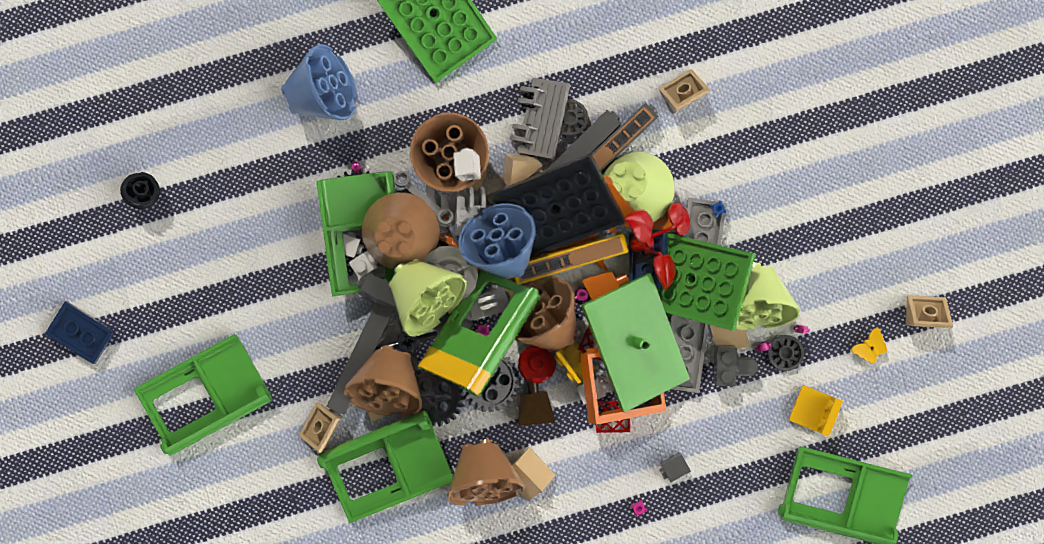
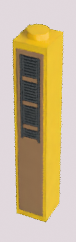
[512,231,629,284]

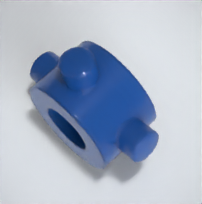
[710,200,727,217]

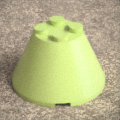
[602,152,675,227]
[389,259,467,336]
[736,263,800,330]

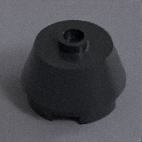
[120,172,160,209]

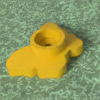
[851,328,887,363]

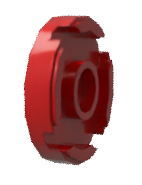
[518,346,556,383]

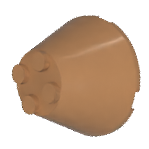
[410,113,489,192]
[362,193,440,270]
[507,276,577,352]
[344,345,422,416]
[447,439,525,506]

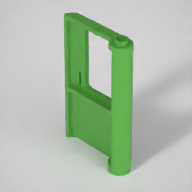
[317,410,453,523]

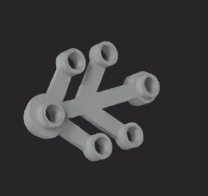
[394,171,455,227]

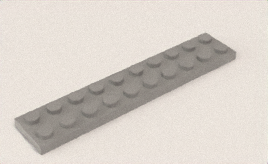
[670,198,727,393]

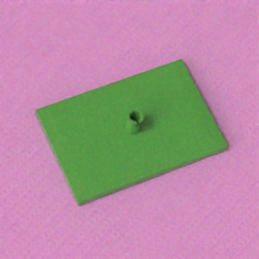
[377,0,497,83]
[652,230,756,331]
[581,273,690,412]

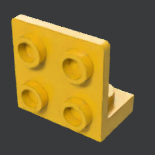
[554,341,595,384]
[789,385,843,437]

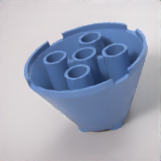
[281,44,357,120]
[459,204,535,279]

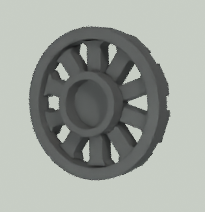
[560,100,588,136]
[767,335,804,371]

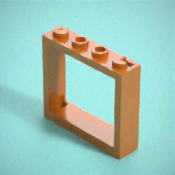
[580,348,666,424]

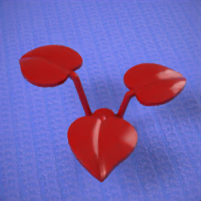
[624,203,690,290]

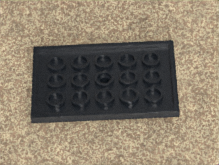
[487,153,626,258]

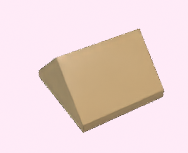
[659,69,710,114]
[502,154,542,186]
[906,296,953,328]
[299,402,343,453]
[512,447,555,501]

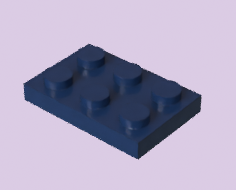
[629,230,667,289]
[45,301,116,364]

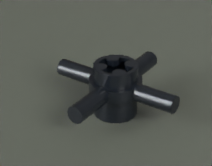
[380,315,437,370]

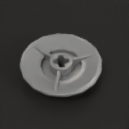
[423,246,478,300]

